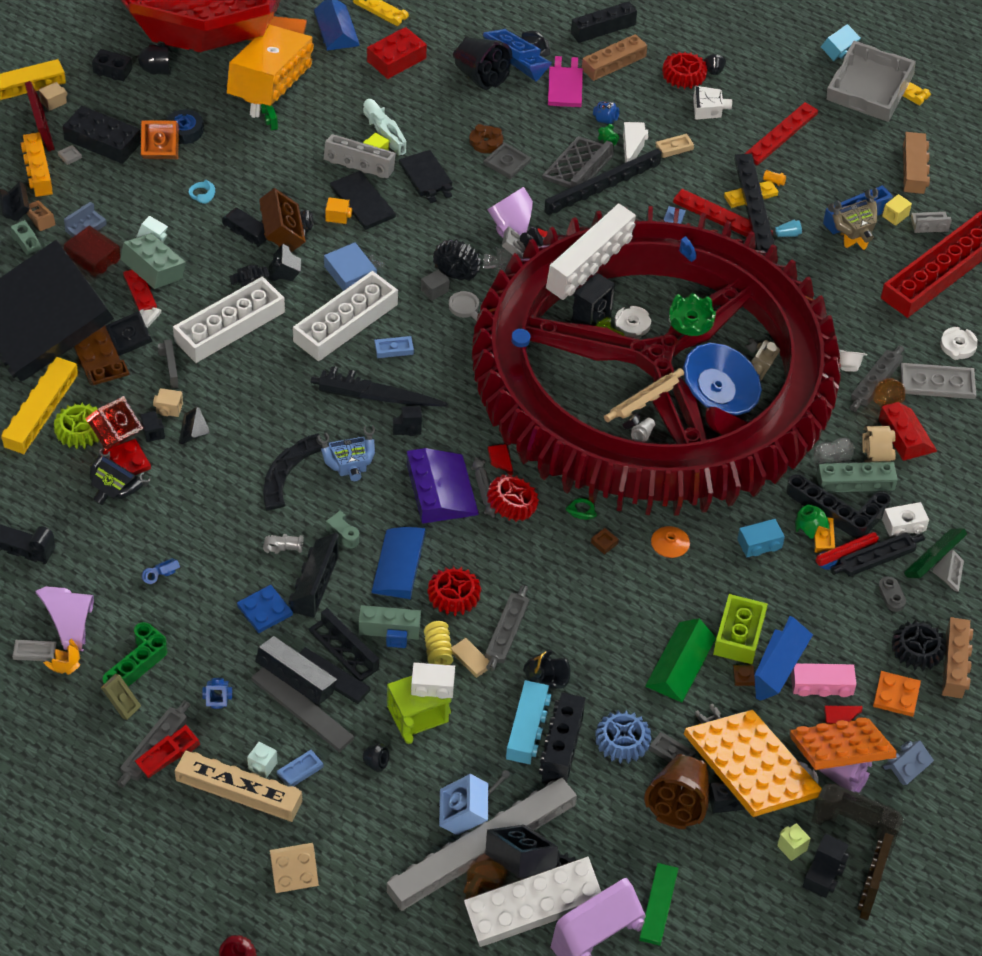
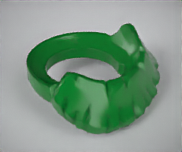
[565,498,597,520]

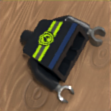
[90,448,151,505]

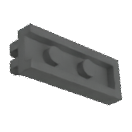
[158,339,179,389]

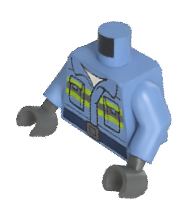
[316,425,375,481]

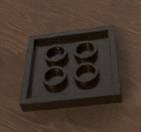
[858,833,894,921]

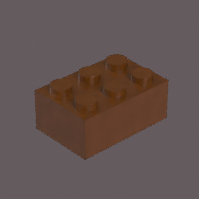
[259,188,306,252]

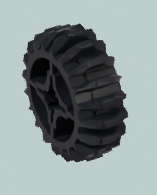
[433,239,481,281]
[892,620,946,671]

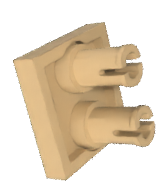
[270,843,319,893]

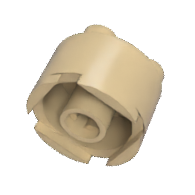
[862,426,896,462]

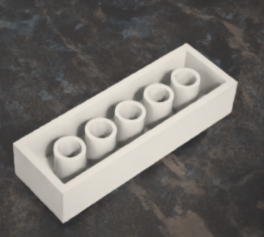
[546,203,636,300]
[293,271,398,361]
[173,277,285,363]
[464,857,601,947]

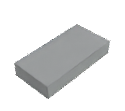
[12,640,57,661]

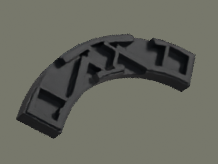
[263,433,322,511]

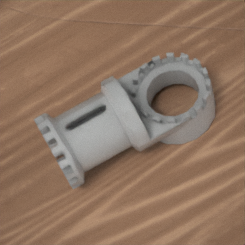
[263,534,304,554]

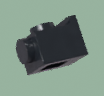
[140,411,165,442]

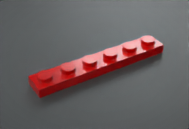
[745,102,818,166]
[673,189,773,237]

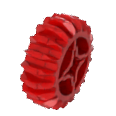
[662,51,707,90]
[487,474,539,522]
[427,565,481,616]

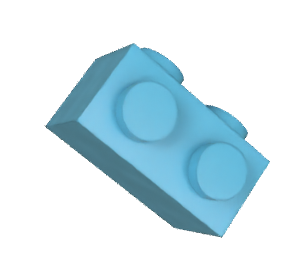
[821,24,861,61]

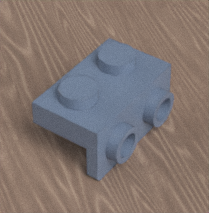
[64,202,107,243]
[883,741,934,785]

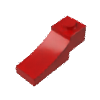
[135,725,200,779]

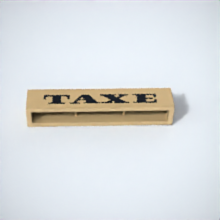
[175,750,302,822]

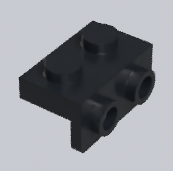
[0,181,30,221]

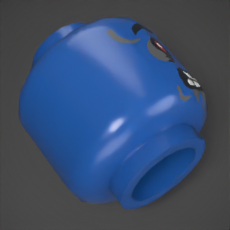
[593,101,619,124]

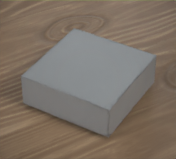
[58,145,82,165]

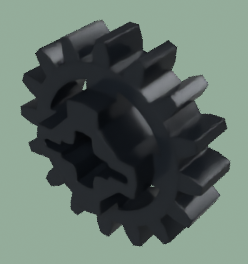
[229,265,270,287]

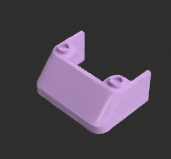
[551,878,646,956]

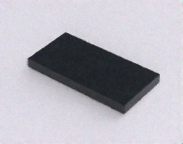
[330,171,396,230]

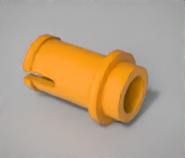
[763,170,786,186]

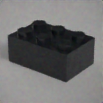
[571,273,615,327]
[485,824,558,878]

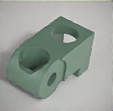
[11,220,41,255]
[326,511,360,548]

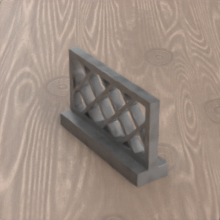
[542,136,614,188]

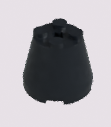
[453,37,513,91]

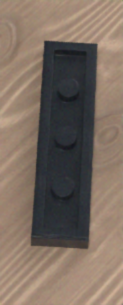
[299,647,370,704]

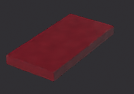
[25,81,55,151]

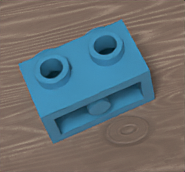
[737,519,785,558]

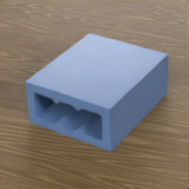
[324,243,377,291]

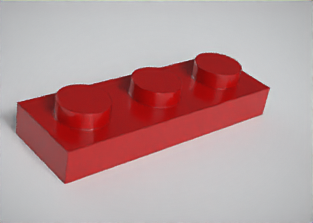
[123,270,157,311]

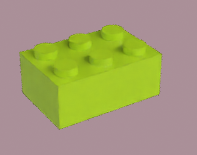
[713,594,768,665]

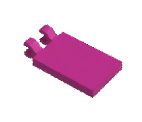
[548,56,583,107]

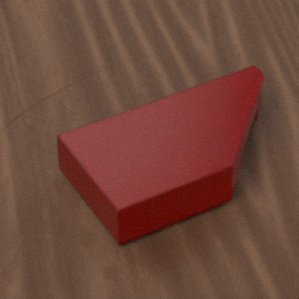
[487,444,513,475]
[824,706,863,724]

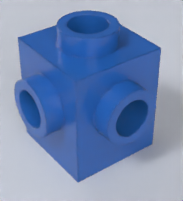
[202,678,232,709]

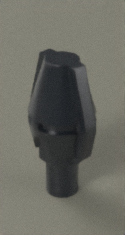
[300,210,314,238]

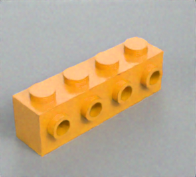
[21,132,53,197]

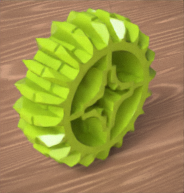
[54,402,106,449]

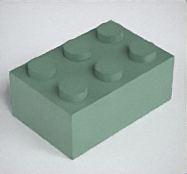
[120,233,186,289]

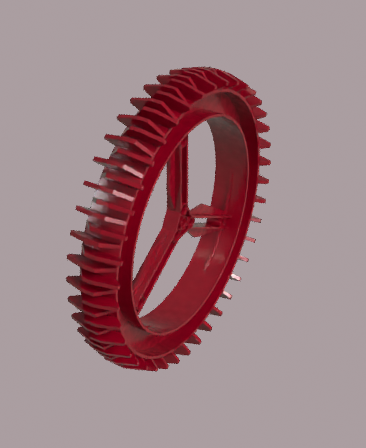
[472,206,841,516]

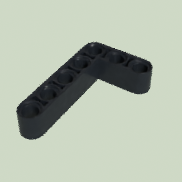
[786,474,891,539]

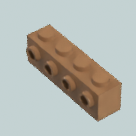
[582,34,648,81]
[903,132,930,194]
[942,617,973,698]

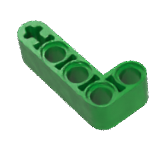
[103,622,168,687]

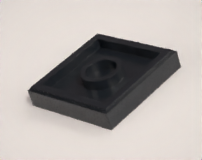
[105,311,153,356]

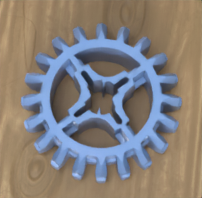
[595,710,651,764]

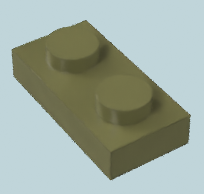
[101,674,141,720]

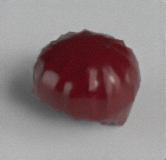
[219,935,257,956]

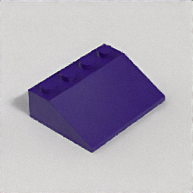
[407,448,479,524]

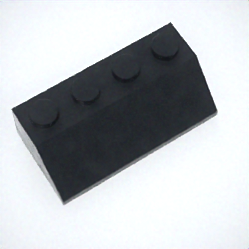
[289,533,339,618]

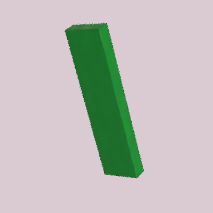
[639,863,679,946]

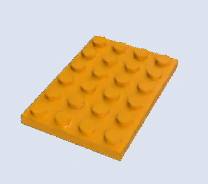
[684,710,823,817]

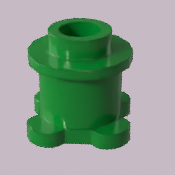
[598,124,619,146]

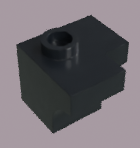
[268,244,301,281]
[393,406,422,436]

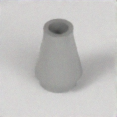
[631,418,655,442]

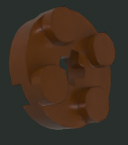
[469,124,503,153]

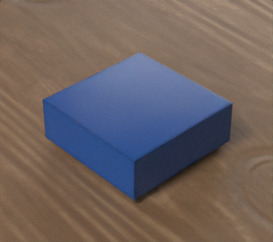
[386,629,407,648]

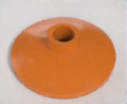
[651,526,690,558]

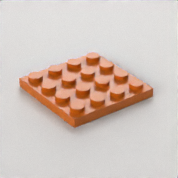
[790,717,896,770]

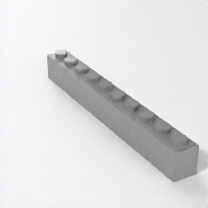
[387,777,577,911]

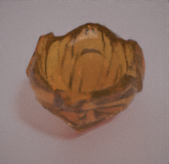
[873,378,905,407]

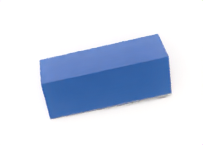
[314,0,359,50]
[483,29,552,81]
[754,616,813,701]

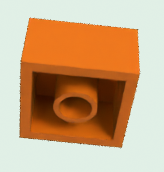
[141,121,179,159]

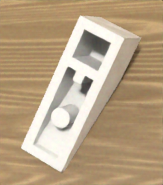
[623,122,648,163]

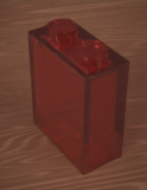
[63,225,121,277]

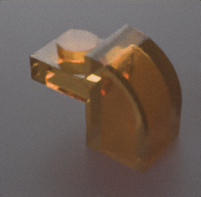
[464,860,507,899]

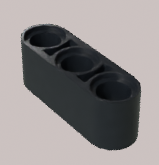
[222,208,267,247]

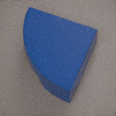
[679,236,696,262]

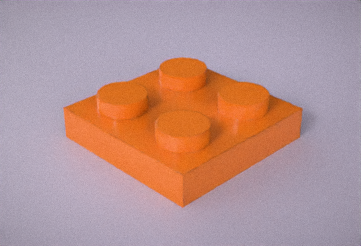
[873,671,921,717]

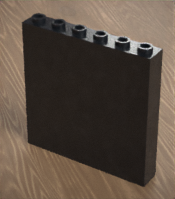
[0,240,114,382]

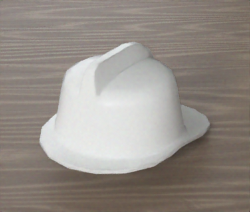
[839,350,867,372]

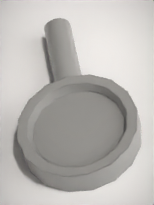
[449,291,479,321]

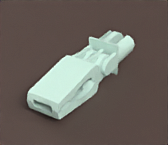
[363,99,406,156]

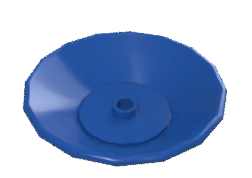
[683,343,762,416]

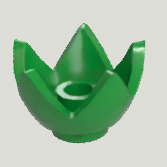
[795,505,830,539]

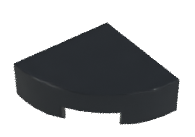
[622,413,640,430]

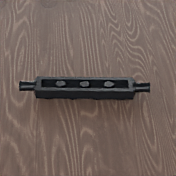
[830,533,925,577]

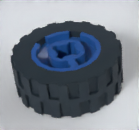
[166,109,204,144]

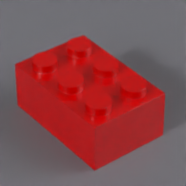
[367,27,427,79]

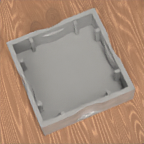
[827,41,916,122]

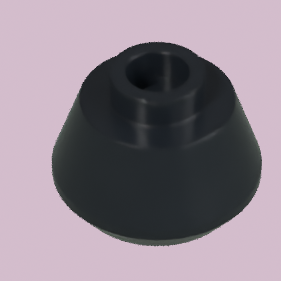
[704,55,726,75]
[363,743,389,772]

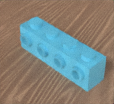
[506,680,552,764]

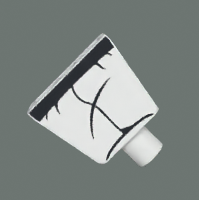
[693,86,732,119]

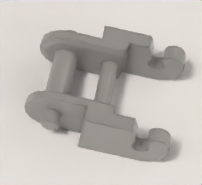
[695,703,721,724]

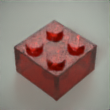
[86,396,144,451]

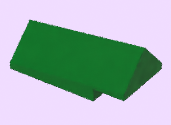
[645,618,716,703]

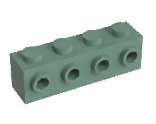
[816,462,898,492]

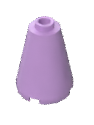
[819,762,872,795]

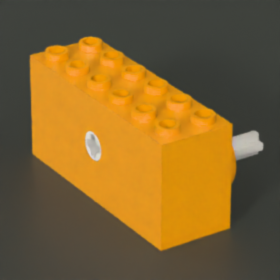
[227,25,314,118]

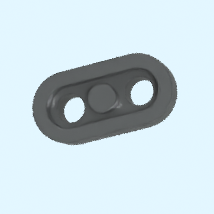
[878,576,906,612]

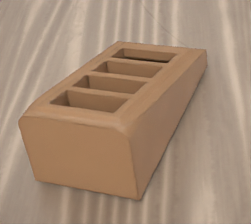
[27,201,55,231]

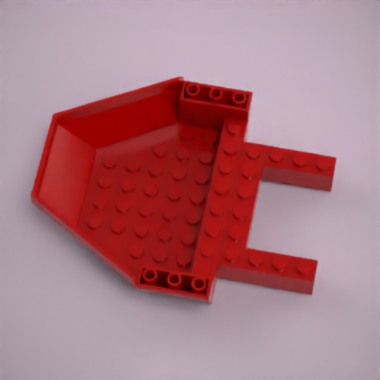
[120,0,280,52]

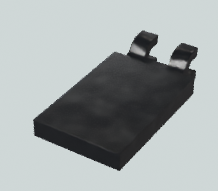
[399,150,453,203]

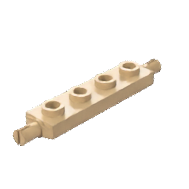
[604,368,684,422]

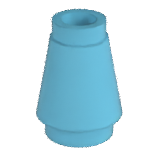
[775,219,802,237]

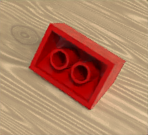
[878,402,937,461]

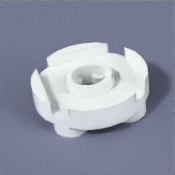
[615,306,651,339]
[940,327,977,360]

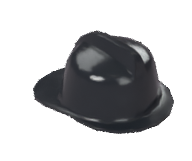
[521,30,551,56]

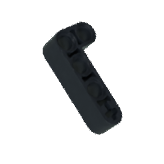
[0,524,56,565]

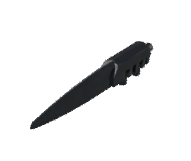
[310,366,448,407]

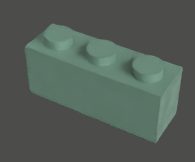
[359,605,421,640]

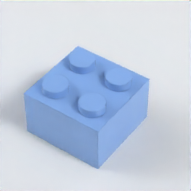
[439,774,488,835]

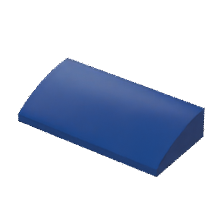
[372,527,425,599]

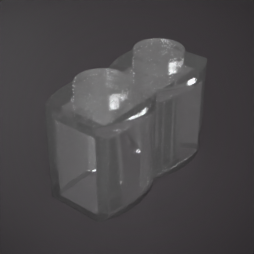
[812,438,855,469]

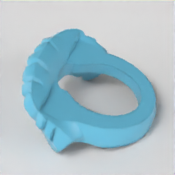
[189,180,215,204]

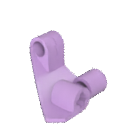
[487,187,533,238]
[36,586,94,651]

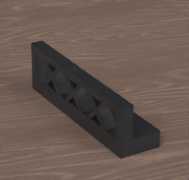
[309,608,379,682]

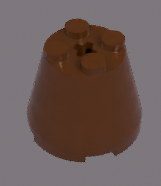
[644,754,709,829]

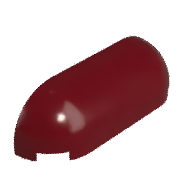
[706,407,748,435]

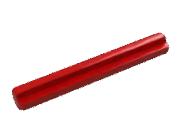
[815,532,879,566]

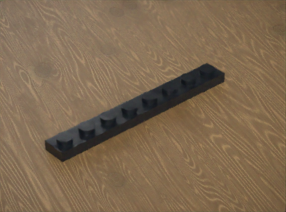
[544,148,662,215]
[734,154,775,253]

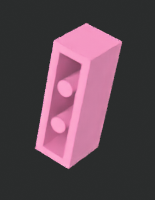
[791,664,856,697]

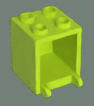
[387,676,451,744]

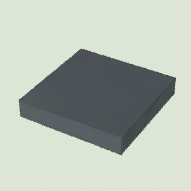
[483,142,532,180]

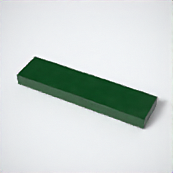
[904,528,967,578]

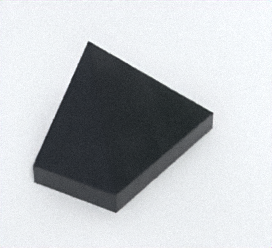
[179,407,209,444]

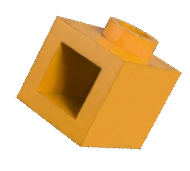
[325,198,352,224]

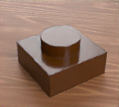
[591,528,619,555]
[733,665,755,686]

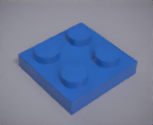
[237,585,293,634]

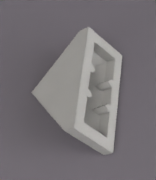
[933,550,964,592]

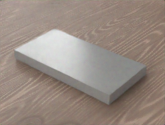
[900,363,976,399]

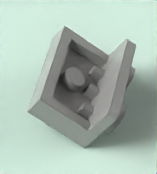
[910,212,952,233]

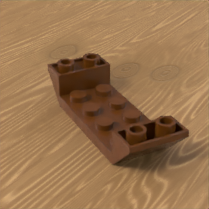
[74,325,129,385]

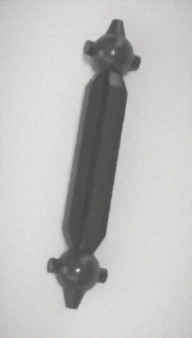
[471,457,495,518]

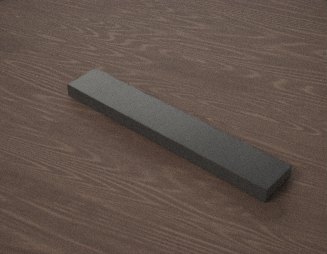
[251,668,354,753]

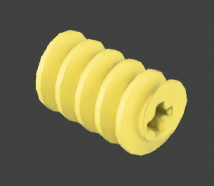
[424,621,453,665]

